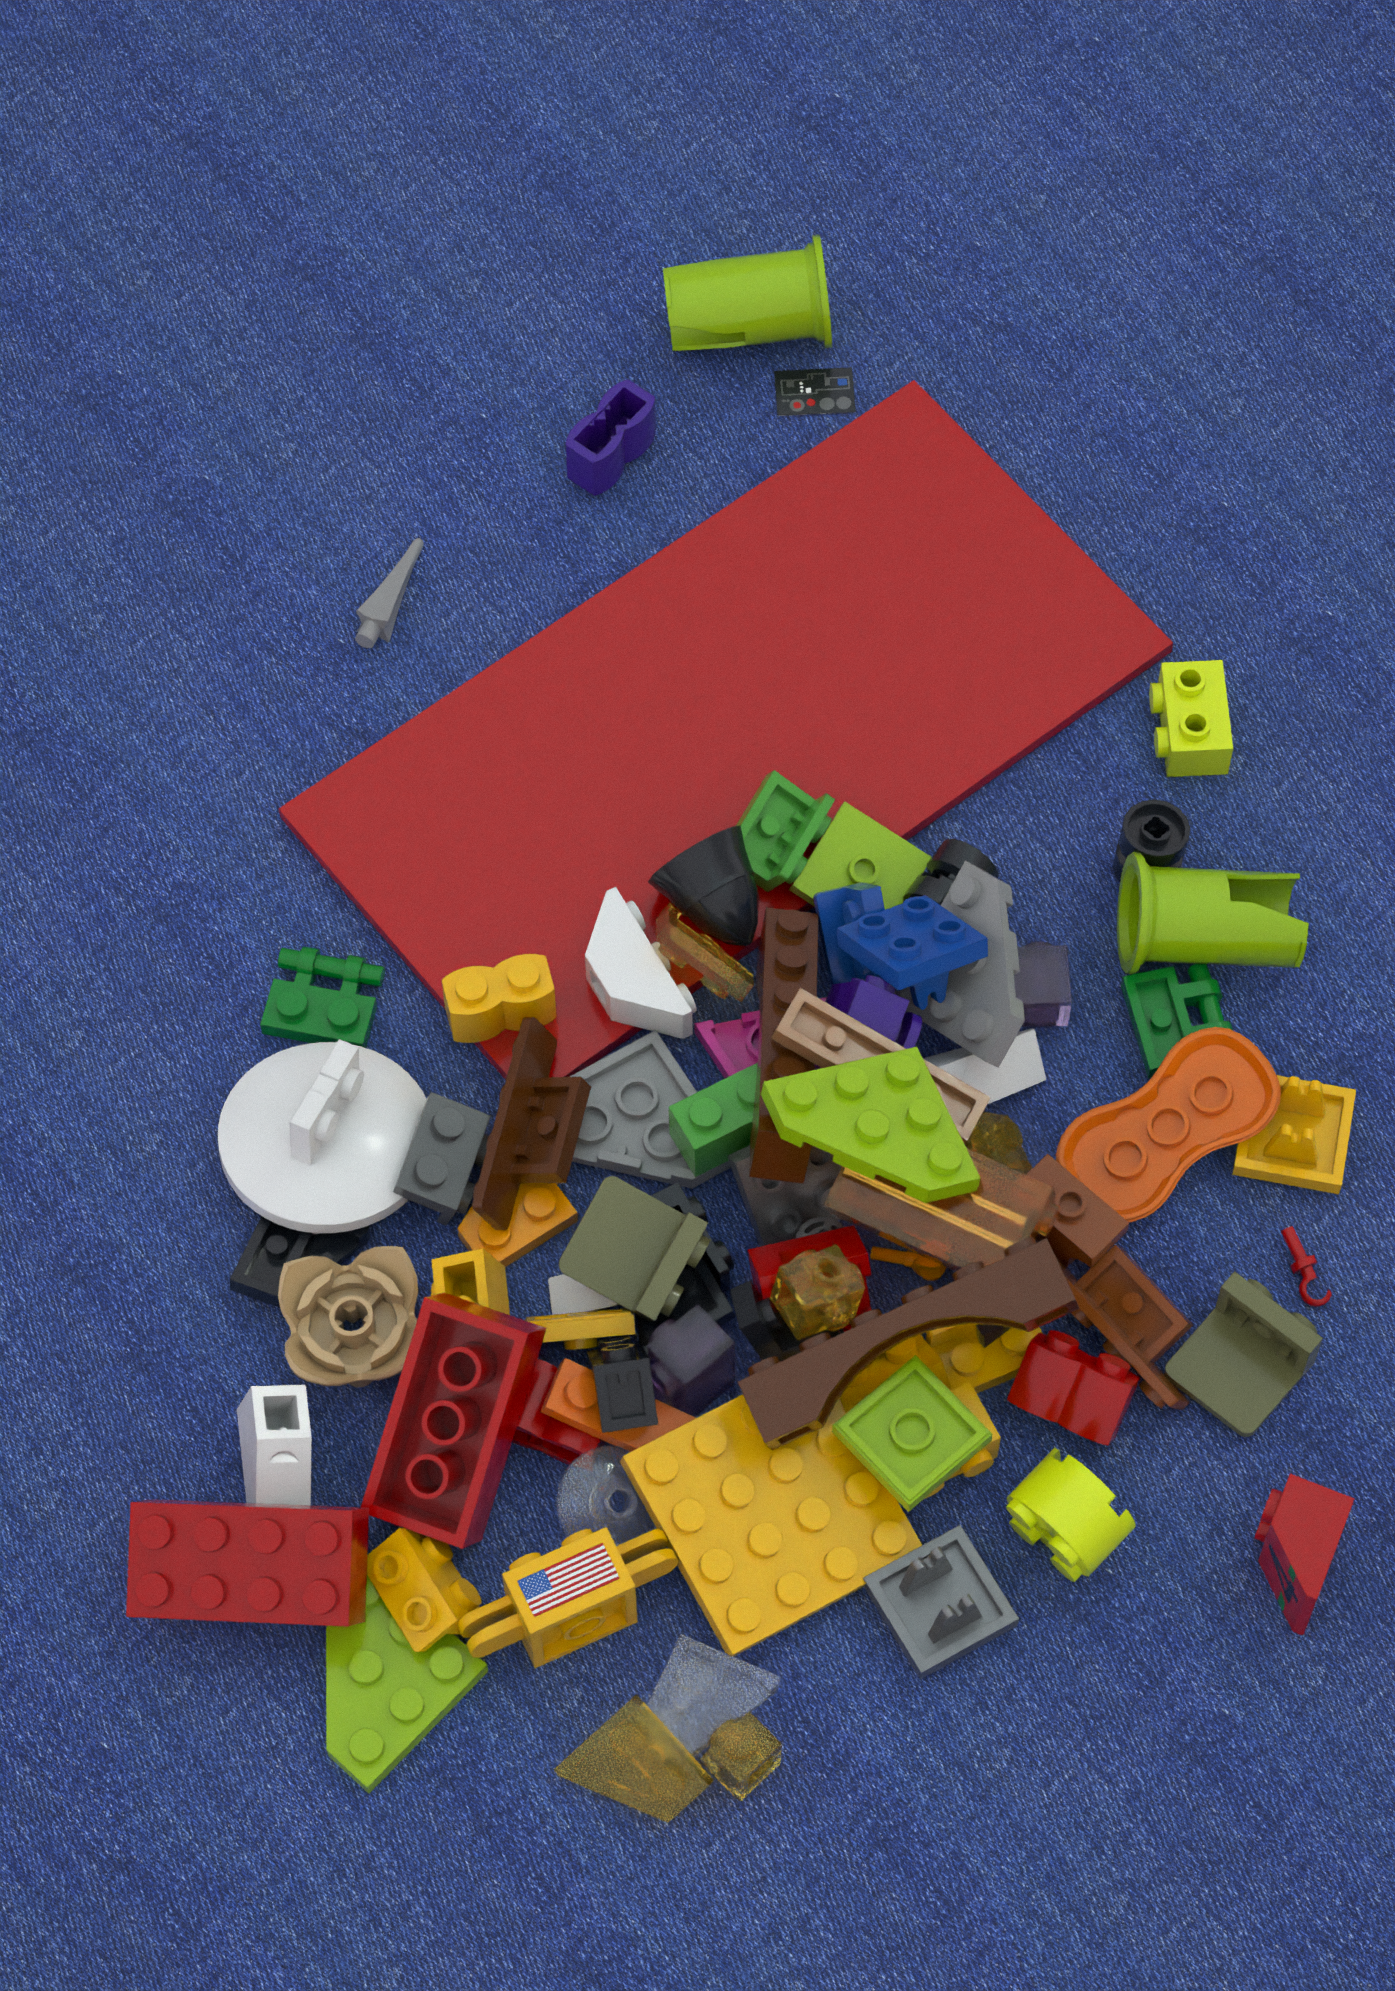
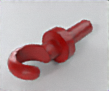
[1281,1226,1332,1307]

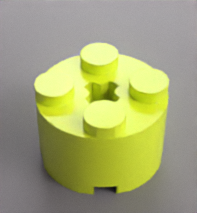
[1006,1448,1136,1582]

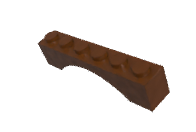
[749,907,818,1184]
[738,1237,1080,1450]

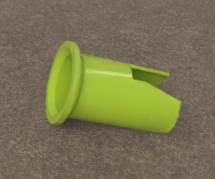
[663,234,832,351]
[1117,852,1309,974]

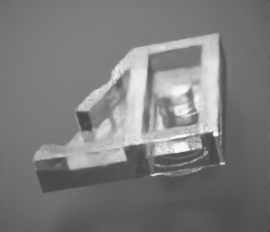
[633,1634,781,1764]

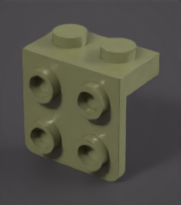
[558,1176,711,1322]
[1164,1271,1323,1437]

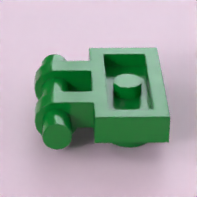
[260,946,385,1048]
[1121,964,1233,1079]

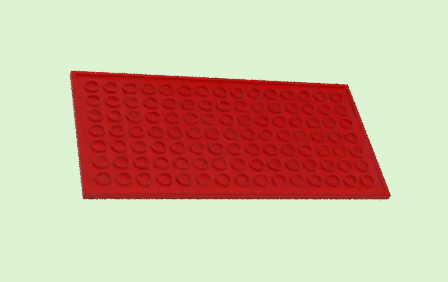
[278,380,1173,1080]

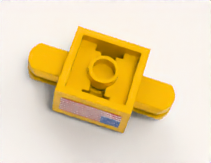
[457,1527,679,1668]

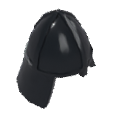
[648,825,759,946]

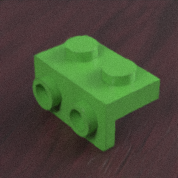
[736,770,835,892]

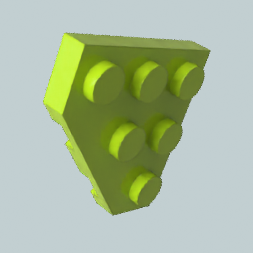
[761,1047,981,1203]
[326,1576,488,1794]

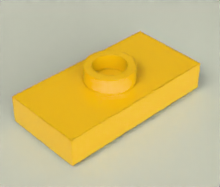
[525,1308,636,1350]

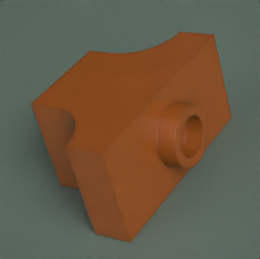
[1010,1154,1129,1268]

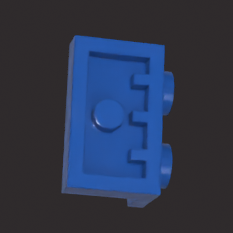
[813,882,898,991]

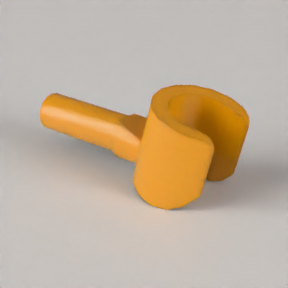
[870,1240,951,1281]

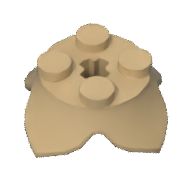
[278,1246,418,1387]

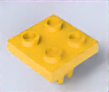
[1232,1075,1356,1194]

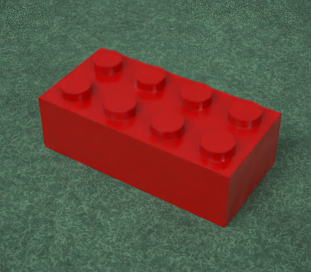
[361,1293,547,1549]
[126,1499,369,1627]

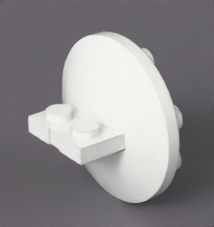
[218,1039,426,1234]

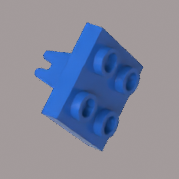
[837,895,988,1010]

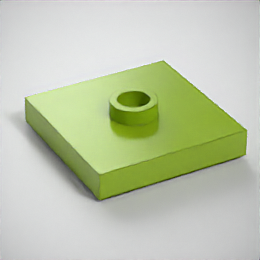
[789,801,931,910]
[832,1355,993,1512]

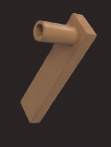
[771,988,991,1144]

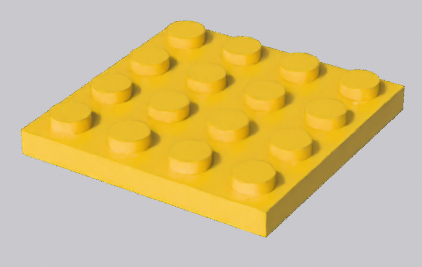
[620,1394,922,1659]

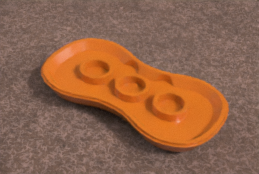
[1056,1027,1281,1222]

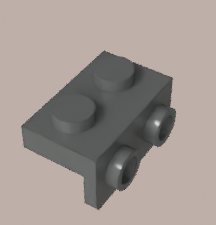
[393,1092,491,1226]

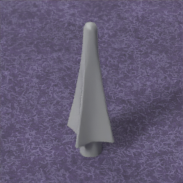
[355,538,424,648]

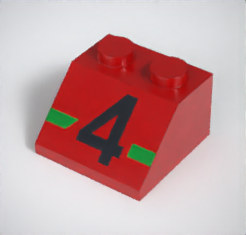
[1254,1474,1355,1636]

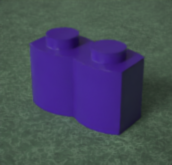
[565,379,656,496]

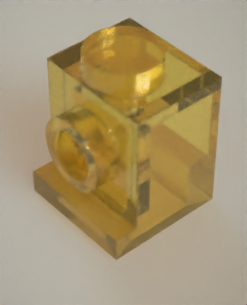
[700,1711,782,1802]

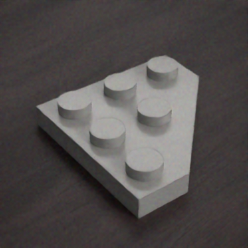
[895,861,1025,1068]
[570,1030,731,1189]

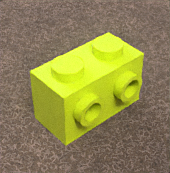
[1149,660,1233,777]

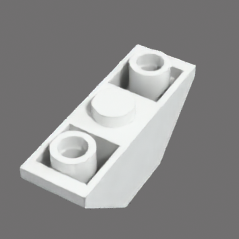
[585,887,697,1039]

